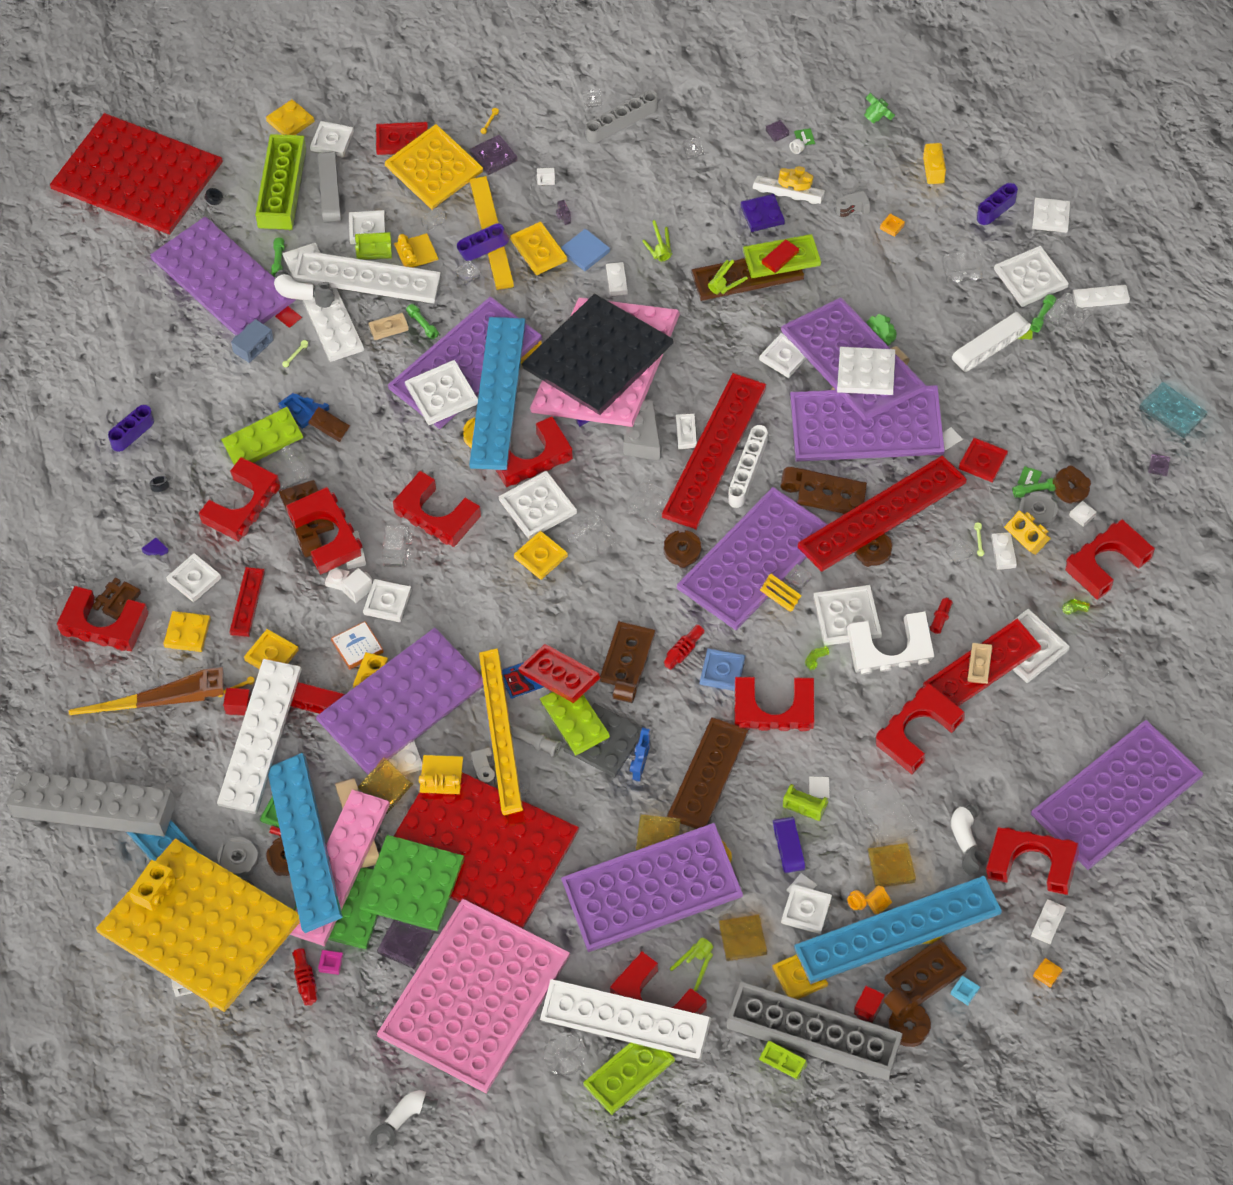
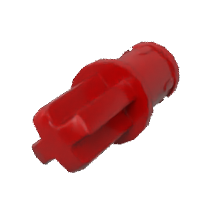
[930,597,953,634]

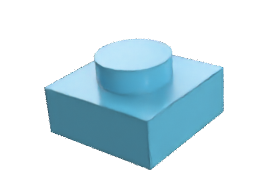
[950,975,980,1006]

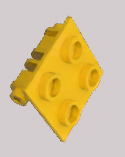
[394,233,439,268]
[419,755,463,794]

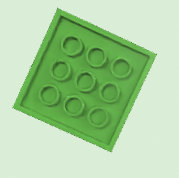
[359,835,464,932]
[294,867,379,950]

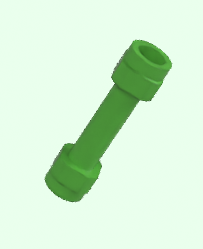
[271,238,285,277]
[1030,294,1056,332]
[406,304,439,340]
[1012,478,1056,498]

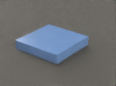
[561,229,610,271]
[700,648,746,691]

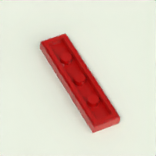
[230,567,265,637]

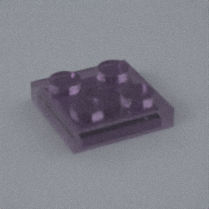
[470,135,518,175]
[377,919,433,969]

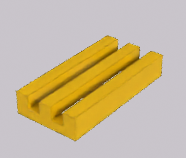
[760,574,802,612]

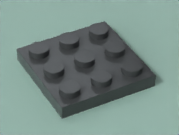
[564,703,642,778]

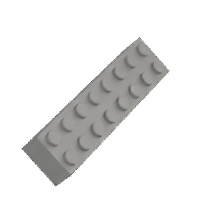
[7,771,176,837]
[727,982,902,1081]

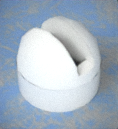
[789,139,805,154]

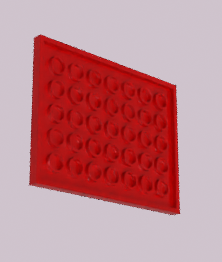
[50,113,223,235]
[394,772,579,929]

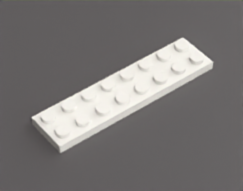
[282,243,364,362]
[293,250,441,304]
[217,659,302,814]
[540,979,711,1060]

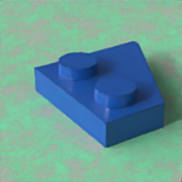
[278,393,330,429]
[630,728,650,781]

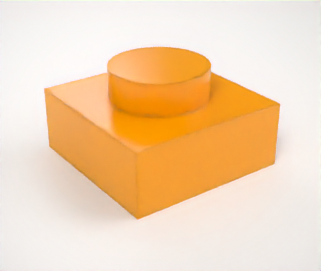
[880,214,905,237]
[865,885,892,915]
[1033,958,1063,988]

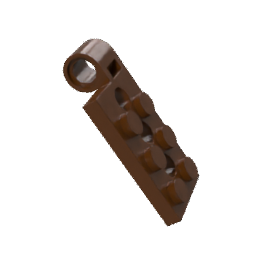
[780,467,867,514]
[278,480,335,558]
[600,621,655,703]
[884,939,967,1018]

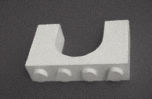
[847,612,934,675]

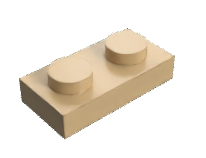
[368,313,409,340]
[968,643,992,684]

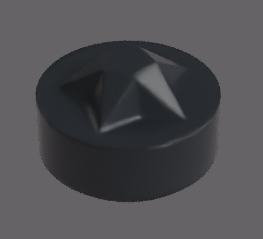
[204,188,223,205]
[150,476,169,492]

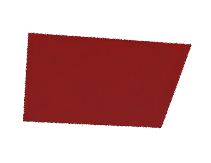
[275,306,303,328]

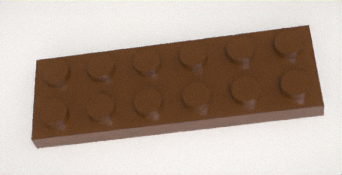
[691,258,804,301]
[667,717,748,829]

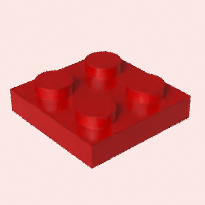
[959,438,1008,483]

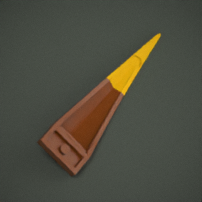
[68,667,224,715]

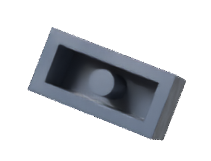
[231,319,274,363]

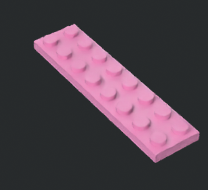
[290,790,390,946]

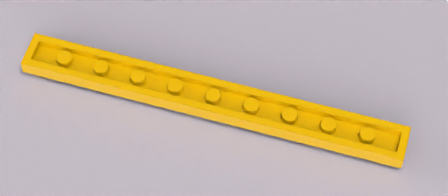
[479,648,523,815]

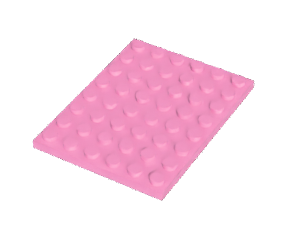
[530,298,680,427]
[377,899,570,1094]

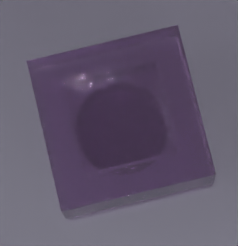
[766,120,789,142]
[556,200,571,225]
[1148,454,1170,476]

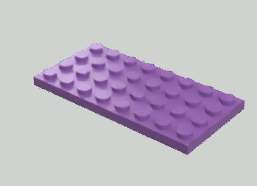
[150,217,296,336]
[388,297,542,429]
[781,298,926,421]
[790,385,944,462]
[677,487,828,630]
[316,627,484,775]
[1031,720,1203,870]
[561,823,743,952]

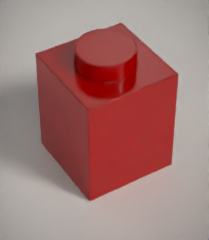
[223,688,251,716]
[854,986,885,1024]

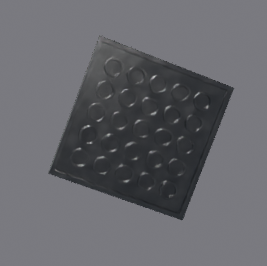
[521,293,674,415]

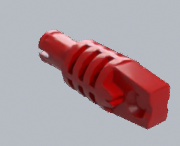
[664,624,705,670]
[292,948,317,1006]

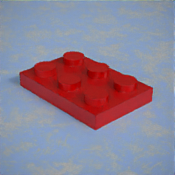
[376,122,428,155]

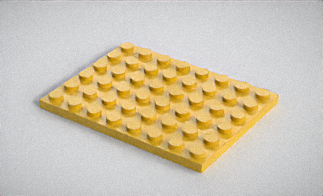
[96,839,300,1012]

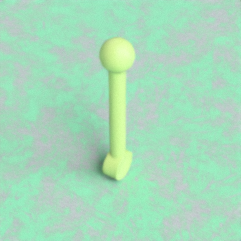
[282,340,308,367]
[974,522,985,556]

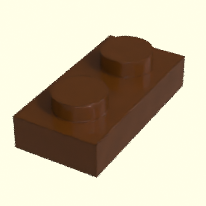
[308,406,350,442]

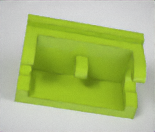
[355,232,392,260]
[783,784,828,821]
[759,1041,808,1080]

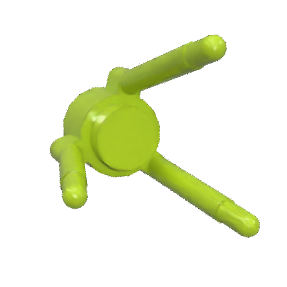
[642,220,672,262]
[708,260,748,294]
[670,938,713,991]

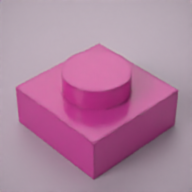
[318,950,343,975]

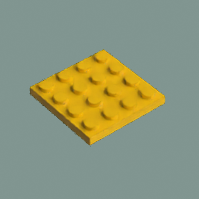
[385,124,483,210]

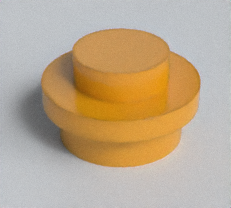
[847,890,867,910]

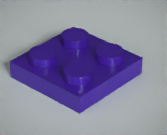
[740,194,785,232]

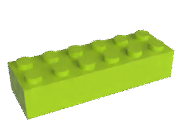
[255,134,306,230]

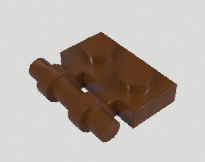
[92,578,141,620]

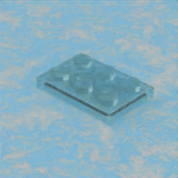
[1139,382,1207,439]

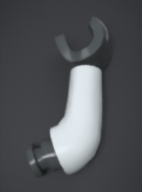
[274,270,335,308]
[951,803,990,875]
[369,1090,438,1149]

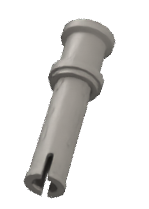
[510,723,561,758]

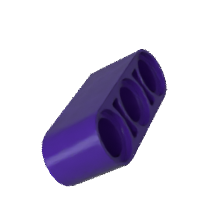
[976,183,1018,225]
[457,223,509,261]
[108,405,154,452]
[773,816,805,873]

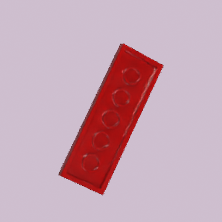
[923,618,1041,707]

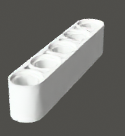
[952,312,1031,372]
[728,425,768,508]

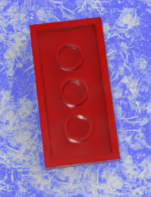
[518,644,600,703]

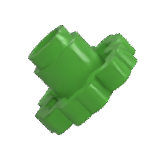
[864,92,895,124]
[866,314,897,346]

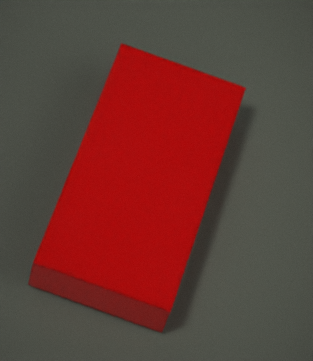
[762,239,799,273]

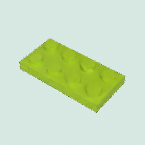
[743,234,821,278]
[221,407,304,465]
[540,692,610,756]
[583,1043,675,1115]

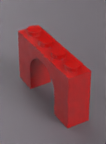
[496,416,573,488]
[198,457,281,542]
[393,471,481,547]
[286,487,363,575]
[1065,519,1155,600]
[57,586,149,652]
[734,677,814,731]
[876,683,965,775]
[986,827,1079,895]
[610,951,707,1015]

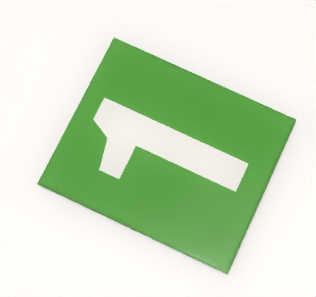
[794,128,815,145]
[1018,466,1042,486]

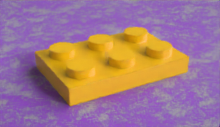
[510,221,567,276]

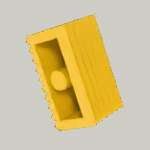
[923,143,946,184]

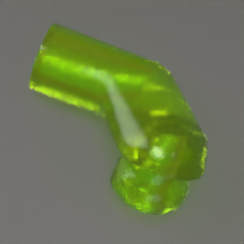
[1062,599,1090,615]
[805,646,829,670]

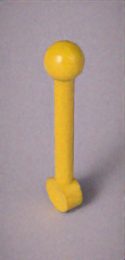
[480,108,499,134]
[218,676,255,698]

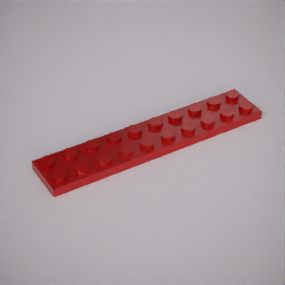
[662,373,767,530]
[797,455,967,572]

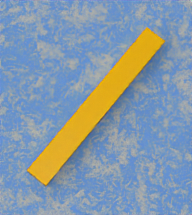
[470,176,514,290]

